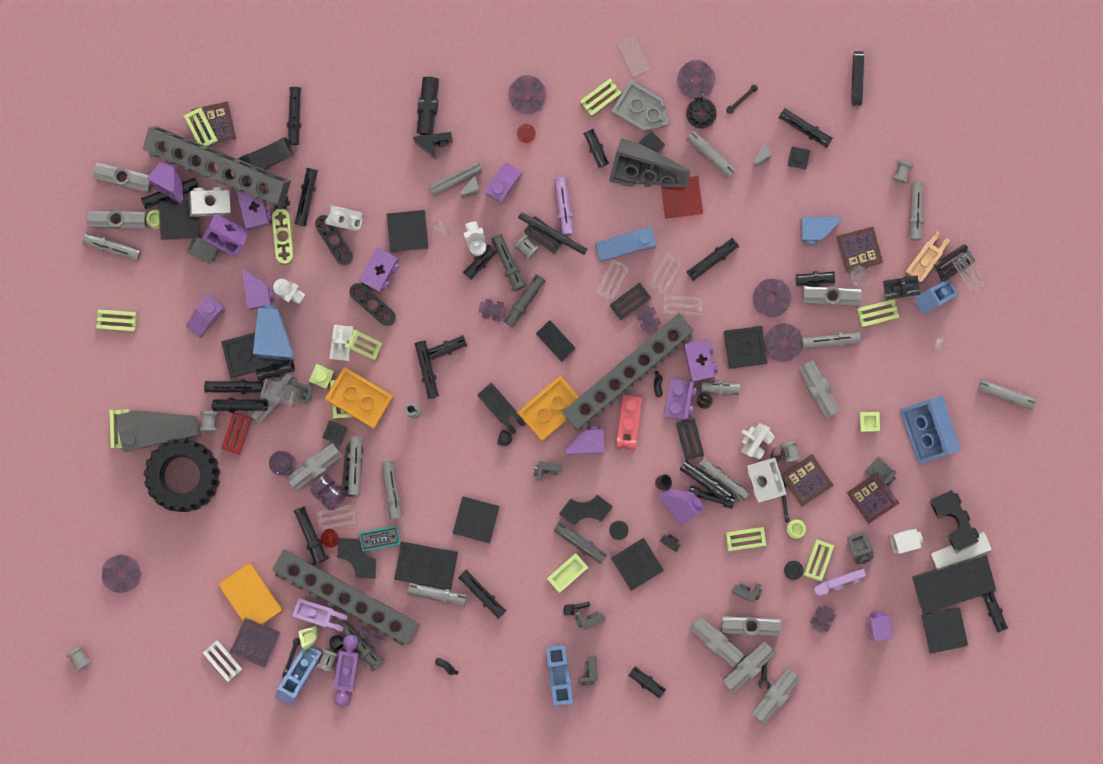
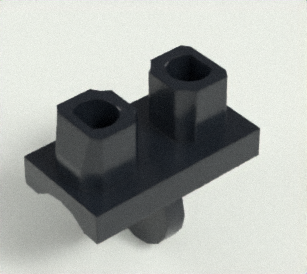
[883,275,920,300]

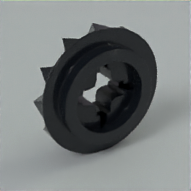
[686,98,717,128]

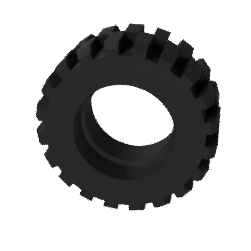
[143,438,221,512]

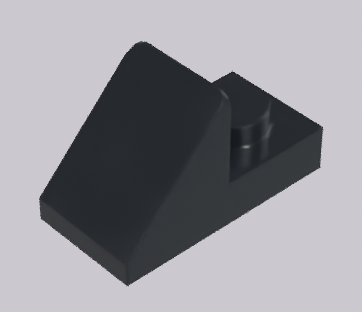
[413,132,453,160]

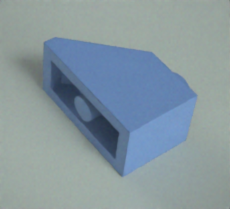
[801,217,841,245]
[913,279,959,315]

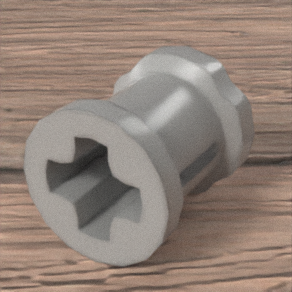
[892,160,913,184]
[514,234,539,260]
[200,411,218,431]
[781,440,802,463]
[66,646,91,671]
[316,648,339,672]

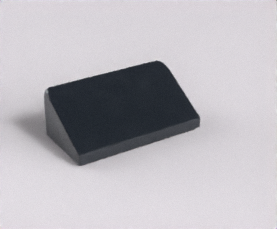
[536,320,576,362]

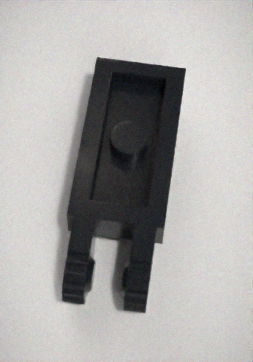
[477,382,525,435]

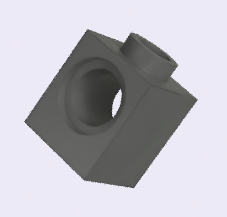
[186,235,218,264]

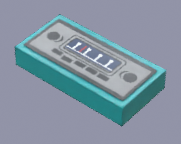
[359,525,401,552]

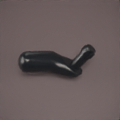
[654,371,663,397]
[435,658,459,675]

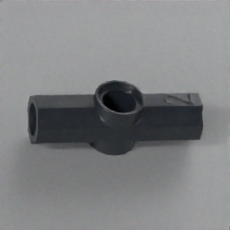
[417,76,439,136]

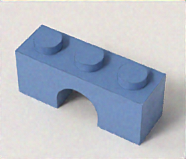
[546,644,573,706]

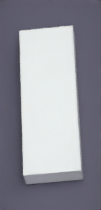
[930,532,992,569]

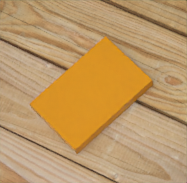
[324,367,394,429]
[517,375,584,441]
[218,562,283,632]

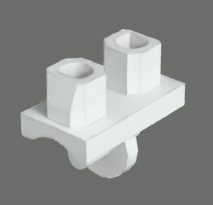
[325,205,363,231]
[464,221,487,256]
[273,279,305,304]
[329,324,353,361]
[740,423,775,459]

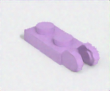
[813,568,866,596]
[292,598,348,632]

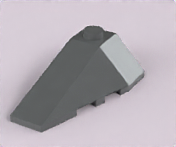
[609,138,691,187]
[117,410,201,452]

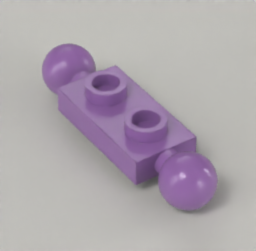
[334,635,359,707]

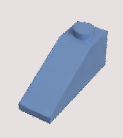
[595,227,656,262]
[274,646,322,707]

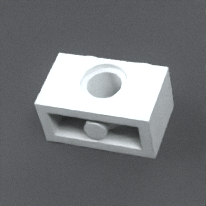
[189,187,231,217]
[747,458,786,503]
[889,529,923,554]

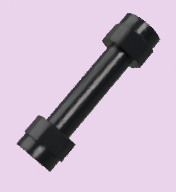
[689,486,735,509]

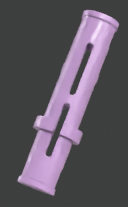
[554,177,574,236]

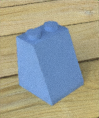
[253,305,296,361]

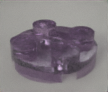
[677,60,715,99]
[508,75,546,114]
[752,279,791,317]
[764,323,803,362]
[102,555,142,593]

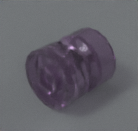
[269,451,297,476]
[310,474,347,511]

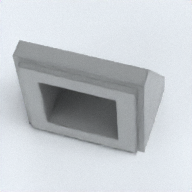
[753,143,772,167]
[460,176,480,198]

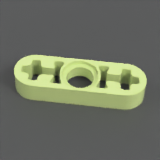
[272,209,294,264]

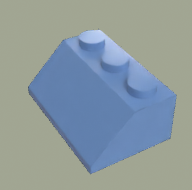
[900,396,961,464]

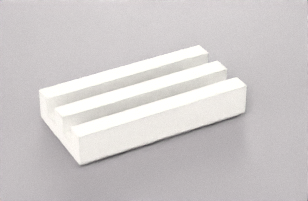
[203,640,243,682]

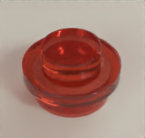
[517,124,536,143]
[321,529,338,548]

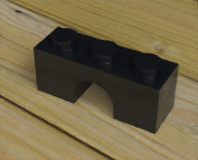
[929,490,979,554]

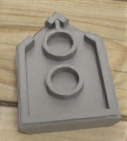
[611,79,670,131]

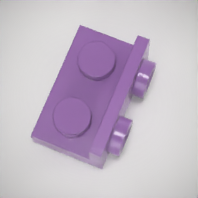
[664,379,697,420]

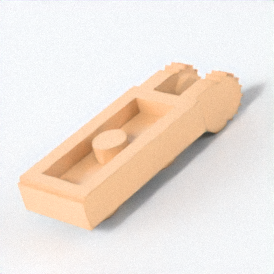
[905,231,950,284]

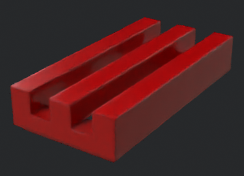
[221,412,252,454]

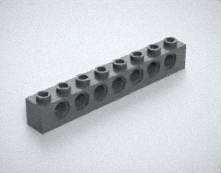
[143,126,291,206]
[561,313,694,431]
[272,550,420,646]

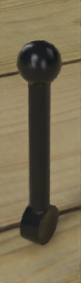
[726,85,758,114]
[782,483,789,523]
[282,638,300,677]

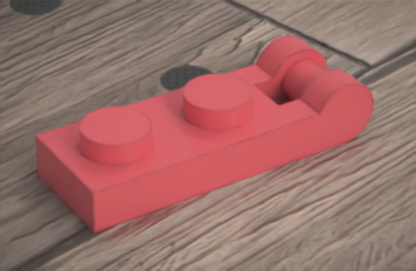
[616,395,642,451]

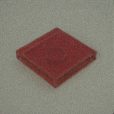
[661,176,703,219]

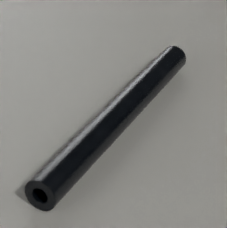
[518,211,588,255]

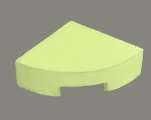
[298,626,318,651]

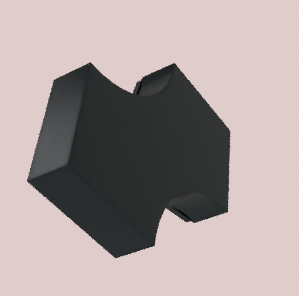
[559,495,613,525]
[337,538,376,578]

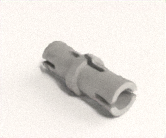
[701,380,740,396]

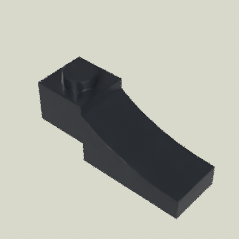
[238,137,294,178]

